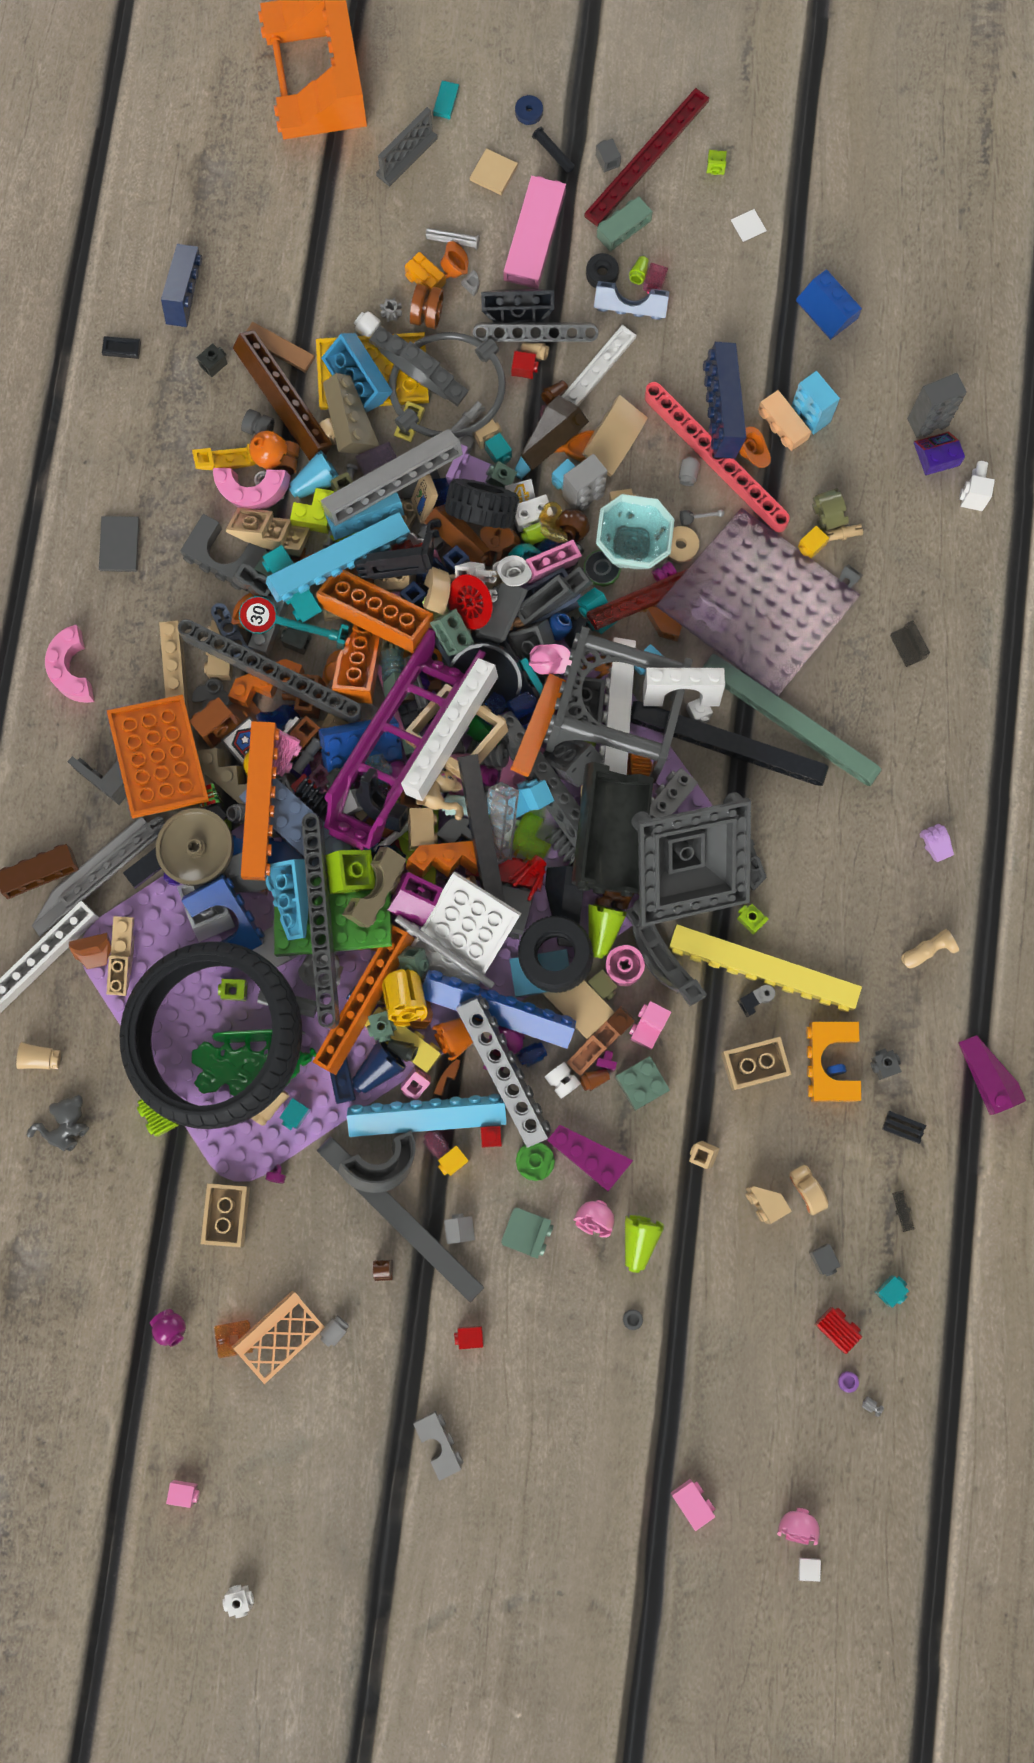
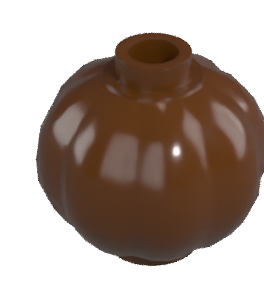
[555,509,590,543]

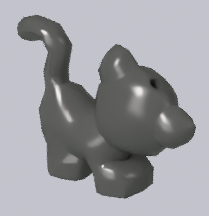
[26,1095,89,1151]

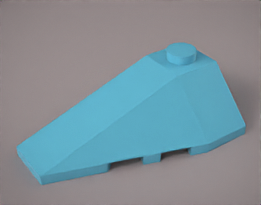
[266,859,309,940]

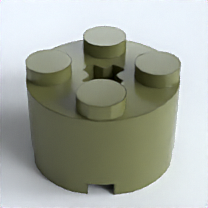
[812,488,849,531]

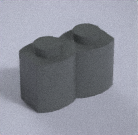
[231,564,270,598]

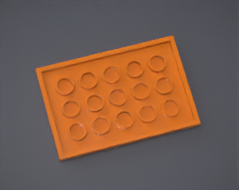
[106,695,209,819]

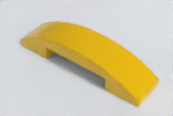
[192,444,257,470]

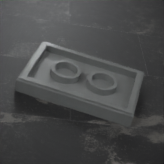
[99,516,140,572]

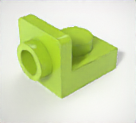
[706,150,727,175]

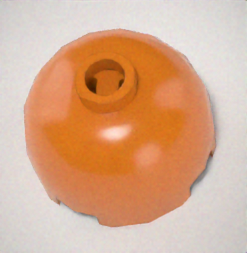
[249,431,287,470]

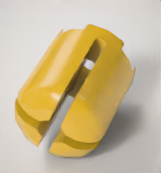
[382,969,428,1026]

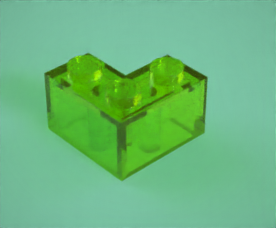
[508,812,552,861]

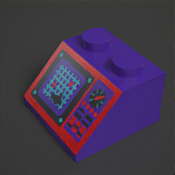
[914,432,965,476]

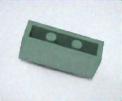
[596,196,653,252]

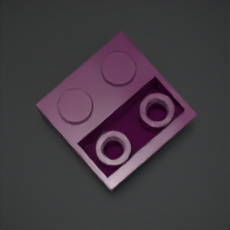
[387,872,443,927]

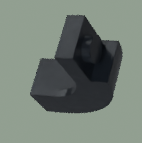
[355,768,408,833]

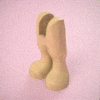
[901,929,960,968]

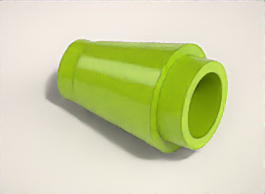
[629,256,649,285]

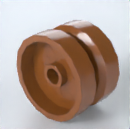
[410,283,444,329]

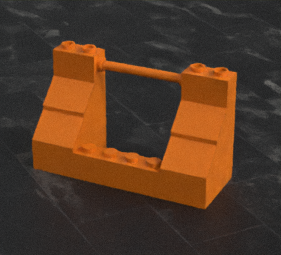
[258,0,367,140]

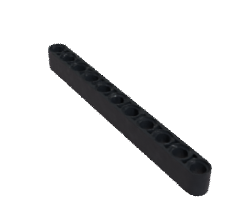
[630,701,829,786]

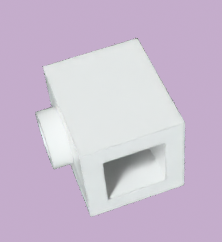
[686,698,713,723]

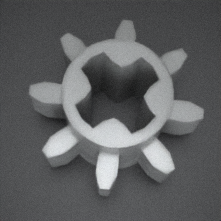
[380,298,402,322]

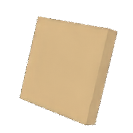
[470,148,518,196]

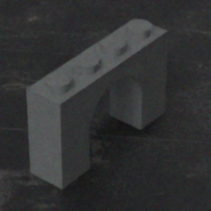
[180,514,268,591]

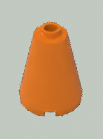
[432,1017,484,1061]

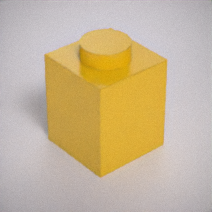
[798,526,829,559]
[438,1145,469,1176]

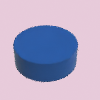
[826,1064,847,1077]

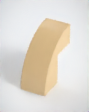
[423,567,451,615]

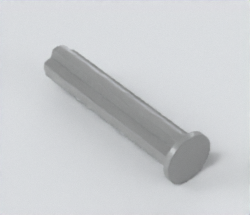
[426,228,480,250]

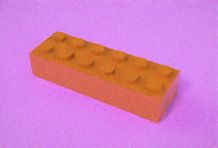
[316,570,434,653]

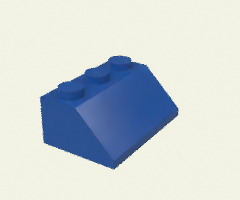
[796,269,862,340]

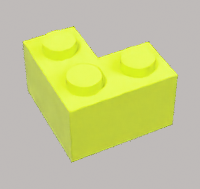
[290,488,334,534]

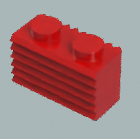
[814,1307,862,1354]

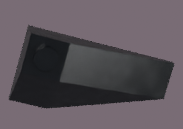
[545,866,583,947]

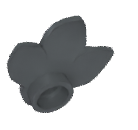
[192,678,229,709]

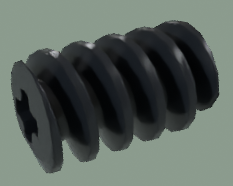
[294,776,328,818]

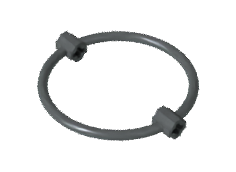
[389,332,506,438]

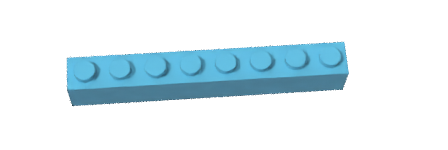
[266,512,410,602]
[347,1094,507,1137]

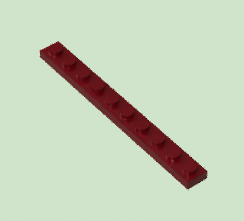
[584,88,709,227]

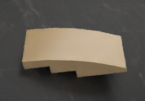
[582,395,648,477]
[226,507,311,556]
[542,980,615,1039]

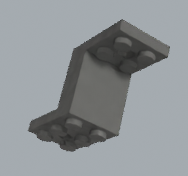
[67,756,127,805]

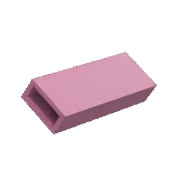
[504,176,566,289]

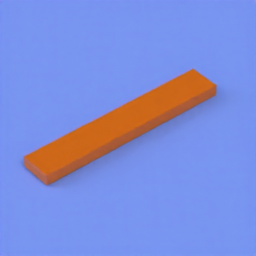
[510,673,566,777]

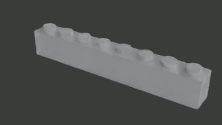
[321,429,463,526]

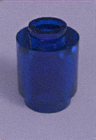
[517,1042,547,1068]

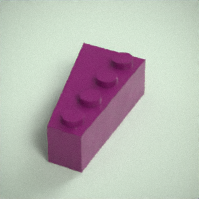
[547,1125,633,1192]

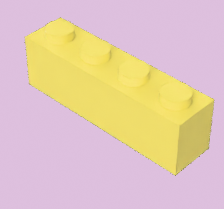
[365,1006,441,1074]

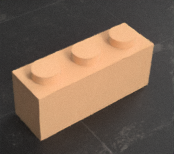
[758,390,811,451]

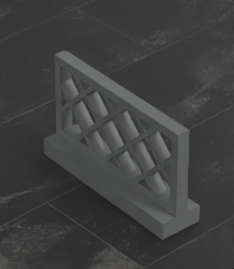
[376,107,438,187]

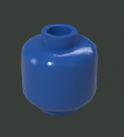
[548,613,572,641]

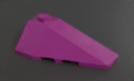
[958,1035,1026,1115]

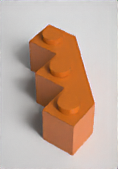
[228,659,305,708]
[405,841,478,878]

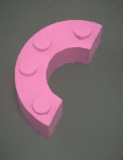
[213,468,291,510]
[45,625,94,703]

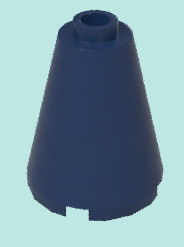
[352,1041,406,1093]

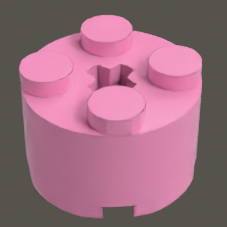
[605,945,645,986]

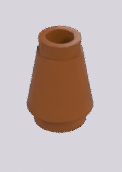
[580,1069,610,1091]

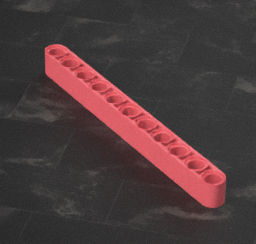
[645,382,790,532]

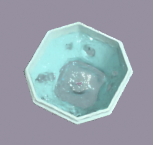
[596,494,675,569]

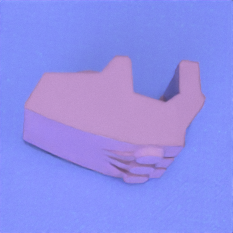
[920,824,954,862]

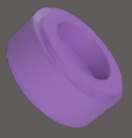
[838,1371,859,1393]

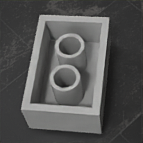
[562,454,607,511]

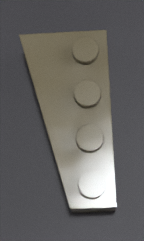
[323,373,380,455]

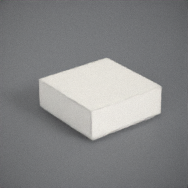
[799,1558,821,1582]

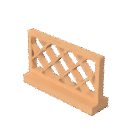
[231,1291,324,1384]

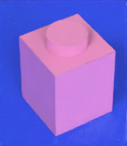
[166,1480,200,1508]

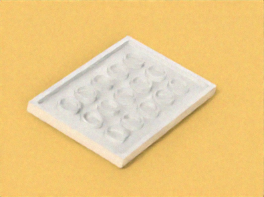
[398,872,522,985]

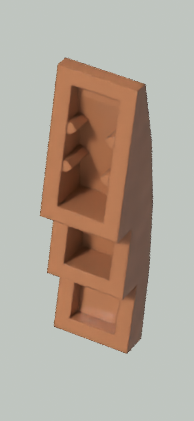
[566,1006,635,1076]

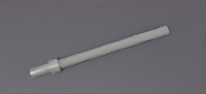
[394,915,495,989]

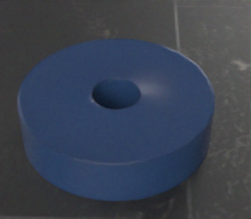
[515,95,543,125]

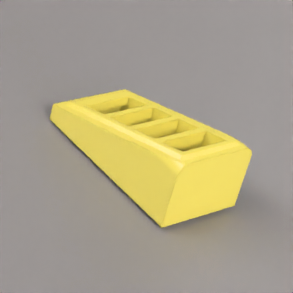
[394,401,425,442]

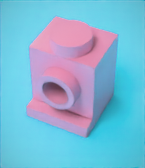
[401,1065,431,1100]

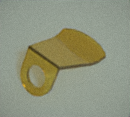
[538,502,568,543]

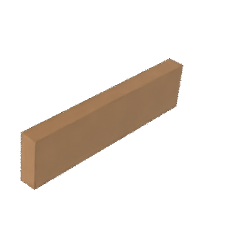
[246,322,315,373]

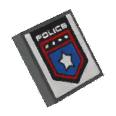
[221,717,253,766]

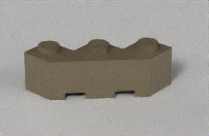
[198,748,247,804]

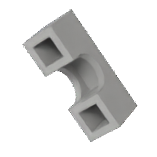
[413,1411,464,1481]

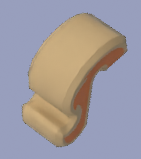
[789,1165,829,1215]

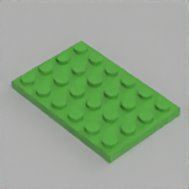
[274,871,392,957]

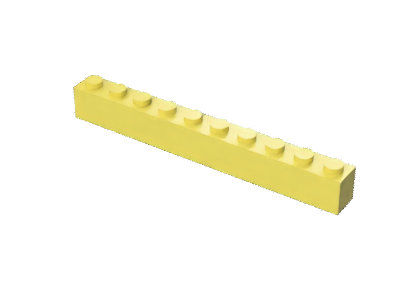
[669,924,862,1012]

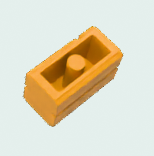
[405,252,446,293]

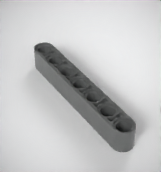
[473,322,599,342]

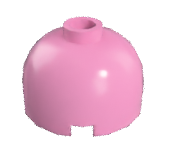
[574,1200,614,1237]
[777,1508,820,1545]

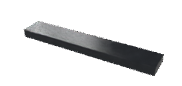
[123,803,228,889]

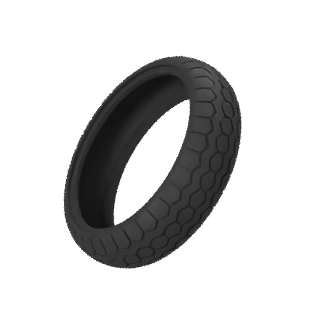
[120,942,302,1129]

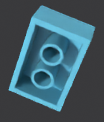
[791,371,840,435]

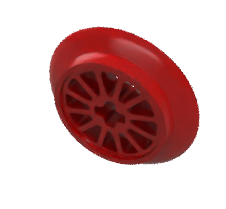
[448,574,493,630]

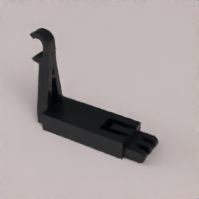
[354,519,442,580]

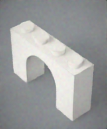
[643,668,725,706]

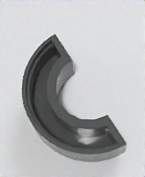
[338,1131,416,1193]

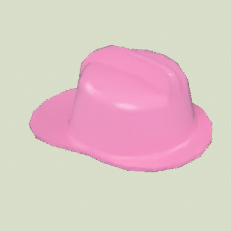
[529,644,572,675]

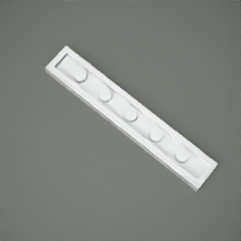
[561,325,636,406]

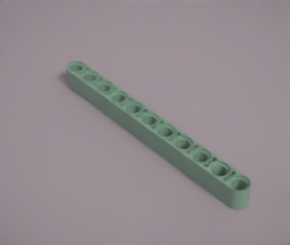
[702,654,882,786]

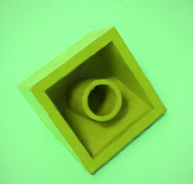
[325,850,375,894]

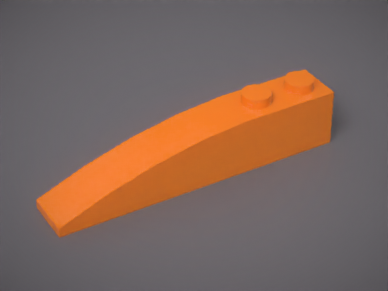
[332,624,383,704]

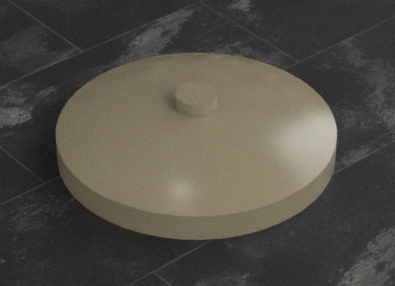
[156,808,234,886]

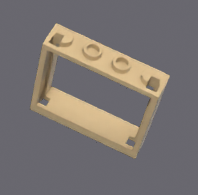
[405,683,508,779]

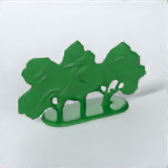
[192,1029,307,1096]

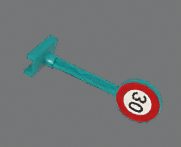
[239,596,349,650]

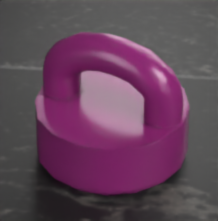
[265,1164,286,1184]

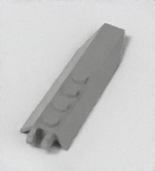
[32,816,166,937]

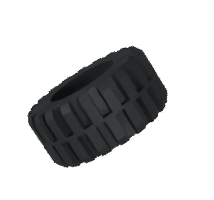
[445,479,519,529]

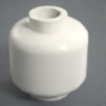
[354,311,381,337]

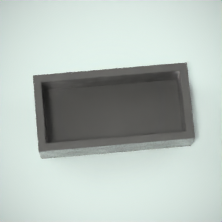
[907,373,967,438]

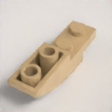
[106,916,135,996]

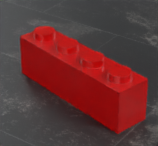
[465,854,545,892]

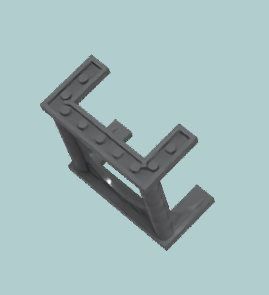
[544,626,693,783]

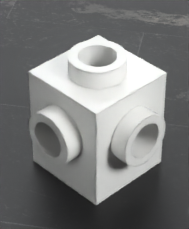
[223,1585,254,1618]

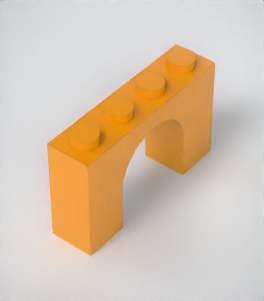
[806,1022,861,1102]

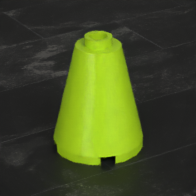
[588,904,627,959]
[625,1215,664,1273]

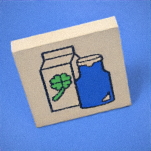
[411,473,438,524]

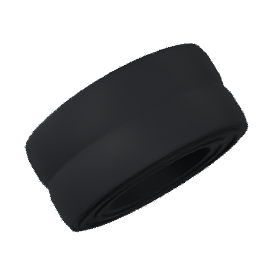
[586,253,619,288]

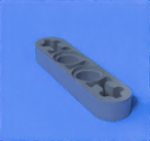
[211,603,254,666]

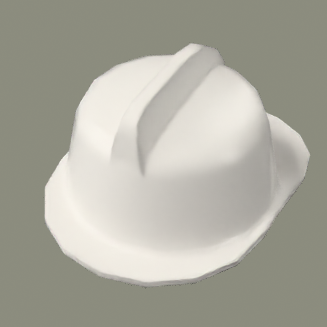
[497,555,532,587]

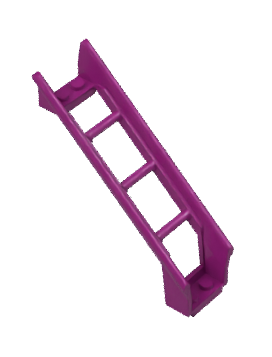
[324,628,486,850]

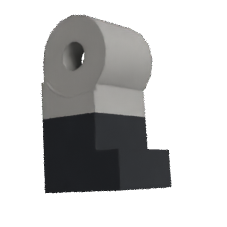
[737,985,775,1017]

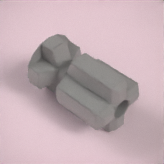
[862,1397,884,1417]

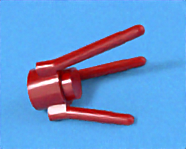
[508,855,547,901]

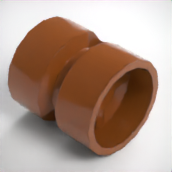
[274,441,300,475]

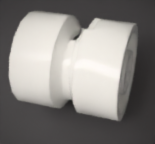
[545,1062,581,1099]

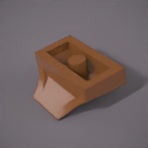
[69,933,111,969]

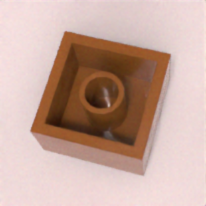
[189,697,240,749]

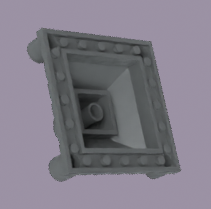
[631,792,751,927]

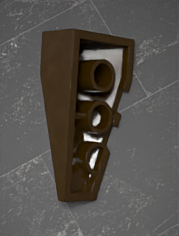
[521,395,589,470]

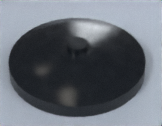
[448,641,523,716]

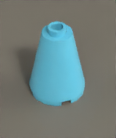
[289,450,339,499]

